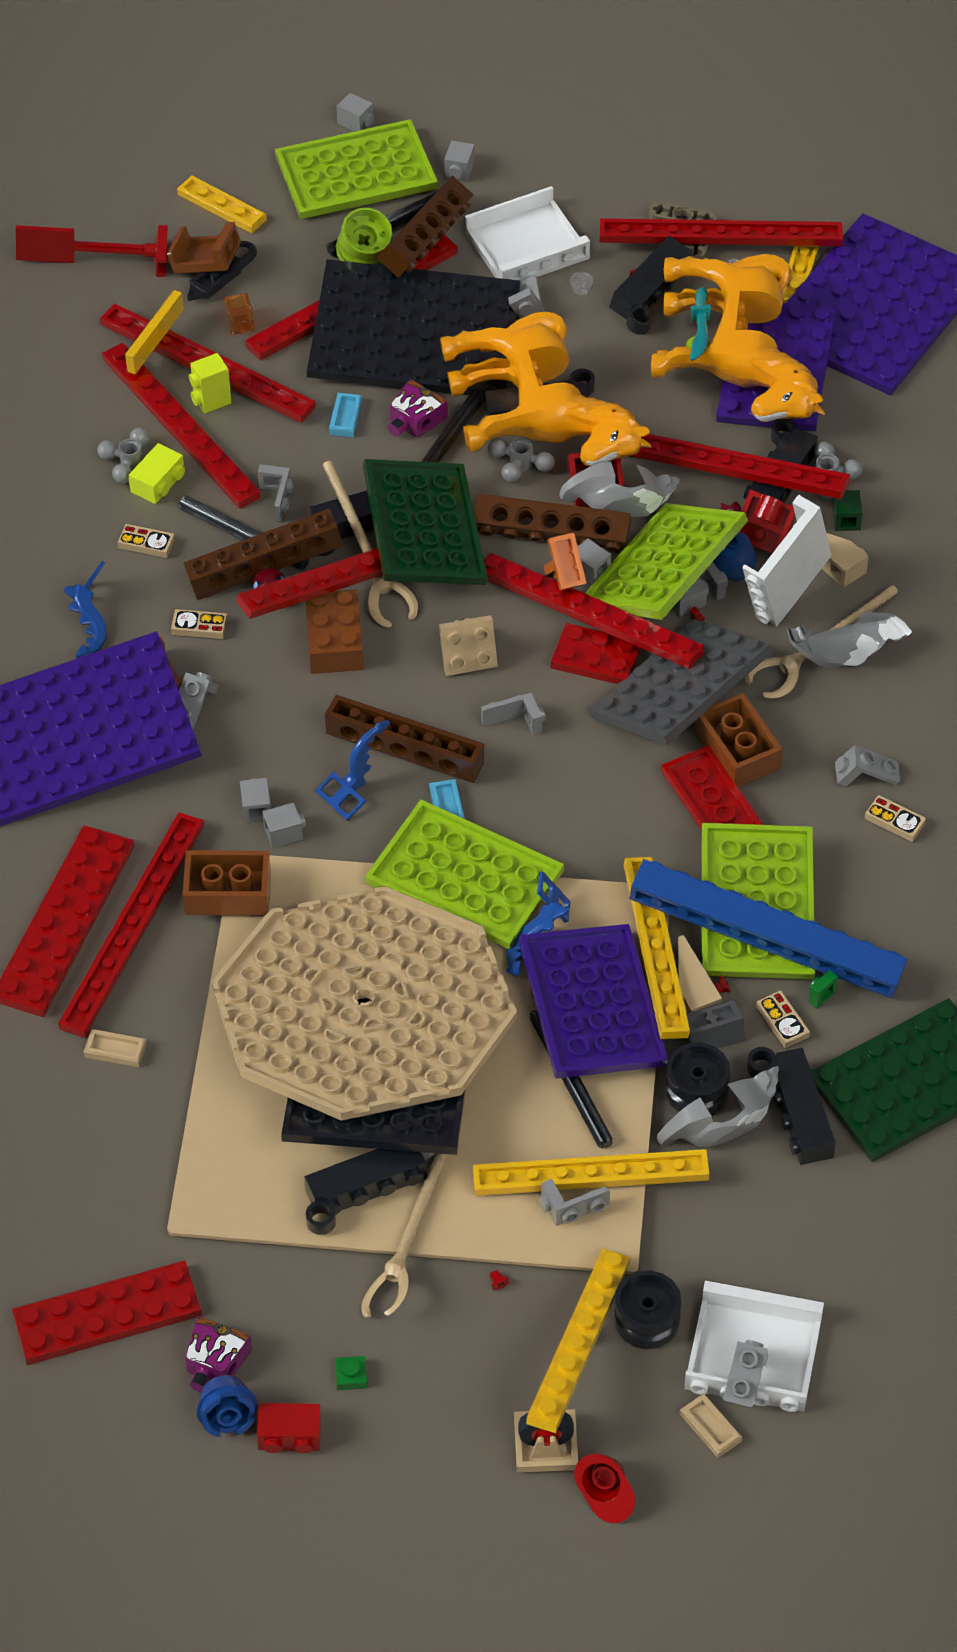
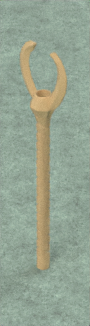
[323,461,418,628]
[745,585,898,698]
[361,1153,447,1317]

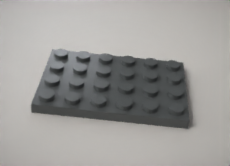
[589,619,773,745]

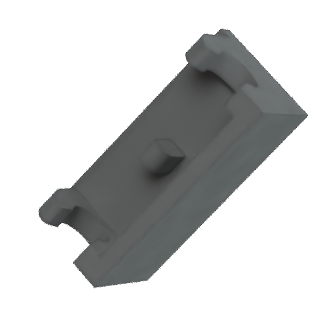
[683,1000,745,1048]

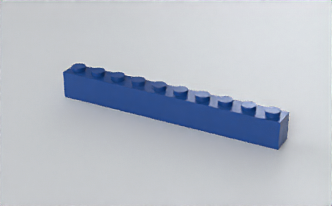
[629,859,907,999]

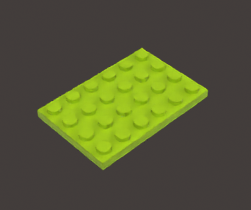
[275,119,438,219]
[585,503,748,620]
[365,799,564,949]
[701,823,815,980]

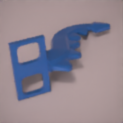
[64,561,107,658]
[315,720,390,821]
[506,871,571,976]

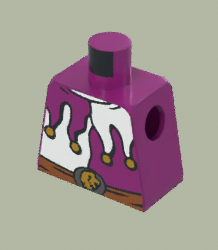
[388,379,448,437]
[185,1316,252,1393]

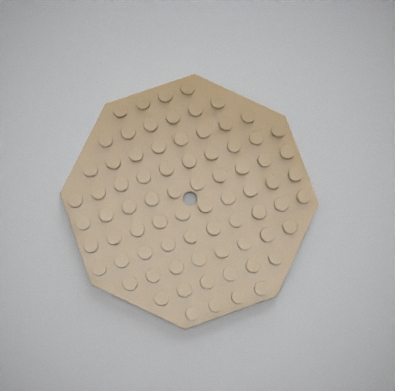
[212,887,517,1121]

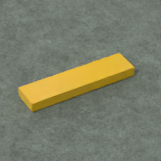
[177,175,267,234]
[783,246,819,303]
[125,290,184,374]

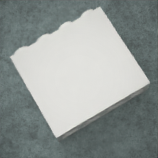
[465,186,590,281]
[742,495,831,627]
[684,1281,824,1412]

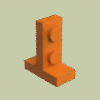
[543,533,587,590]

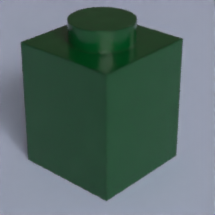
[832,490,863,531]

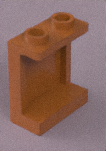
[166,222,241,274]

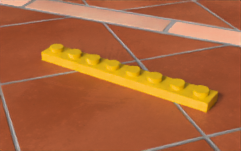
[623,857,690,1039]
[473,1149,709,1196]
[526,1248,631,1433]

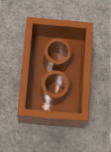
[305,589,364,674]
[695,693,783,787]
[183,850,271,915]

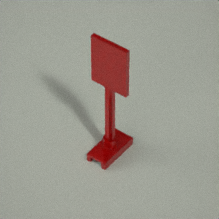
[16,225,168,277]

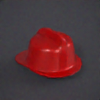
[574,1453,635,1523]

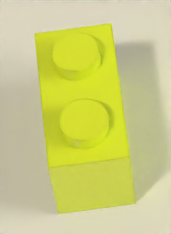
[189,353,232,414]
[128,443,185,504]

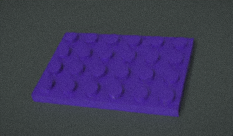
[716,303,836,431]
[519,924,668,1079]

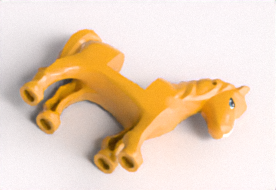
[651,254,825,422]
[440,311,651,466]

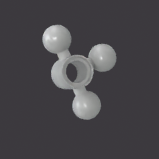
[97,427,150,484]
[488,438,555,483]
[814,441,863,500]

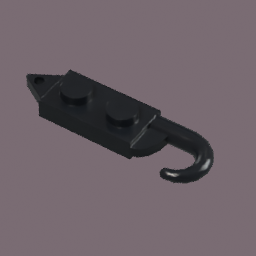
[187,241,257,301]

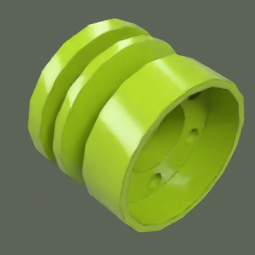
[336,208,392,265]

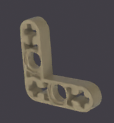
[649,202,717,259]

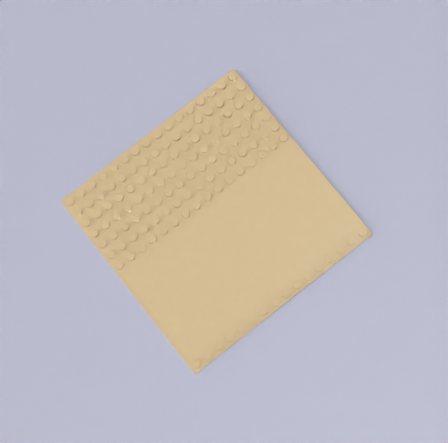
[167,855,669,1275]

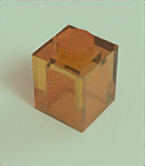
[223,293,255,335]

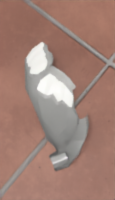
[559,462,680,517]
[787,612,912,670]
[657,1066,779,1148]

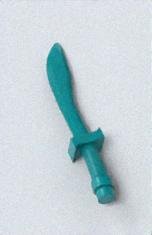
[690,287,711,361]

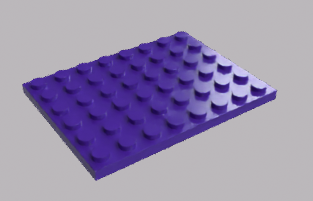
[786,213,957,396]
[0,631,202,826]

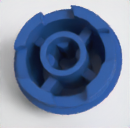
[713,531,757,582]
[197,1375,257,1437]

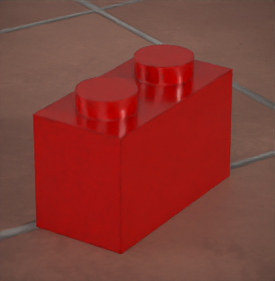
[257,1403,321,1454]

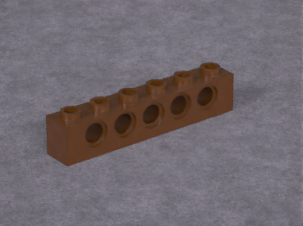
[377,175,474,278]
[474,493,631,552]
[184,508,343,600]
[325,695,484,783]

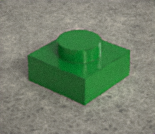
[809,970,838,1009]
[335,1356,367,1391]

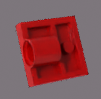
[740,490,796,554]

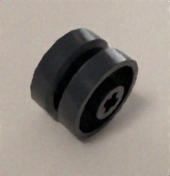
[666,1042,730,1115]
[614,1270,682,1349]

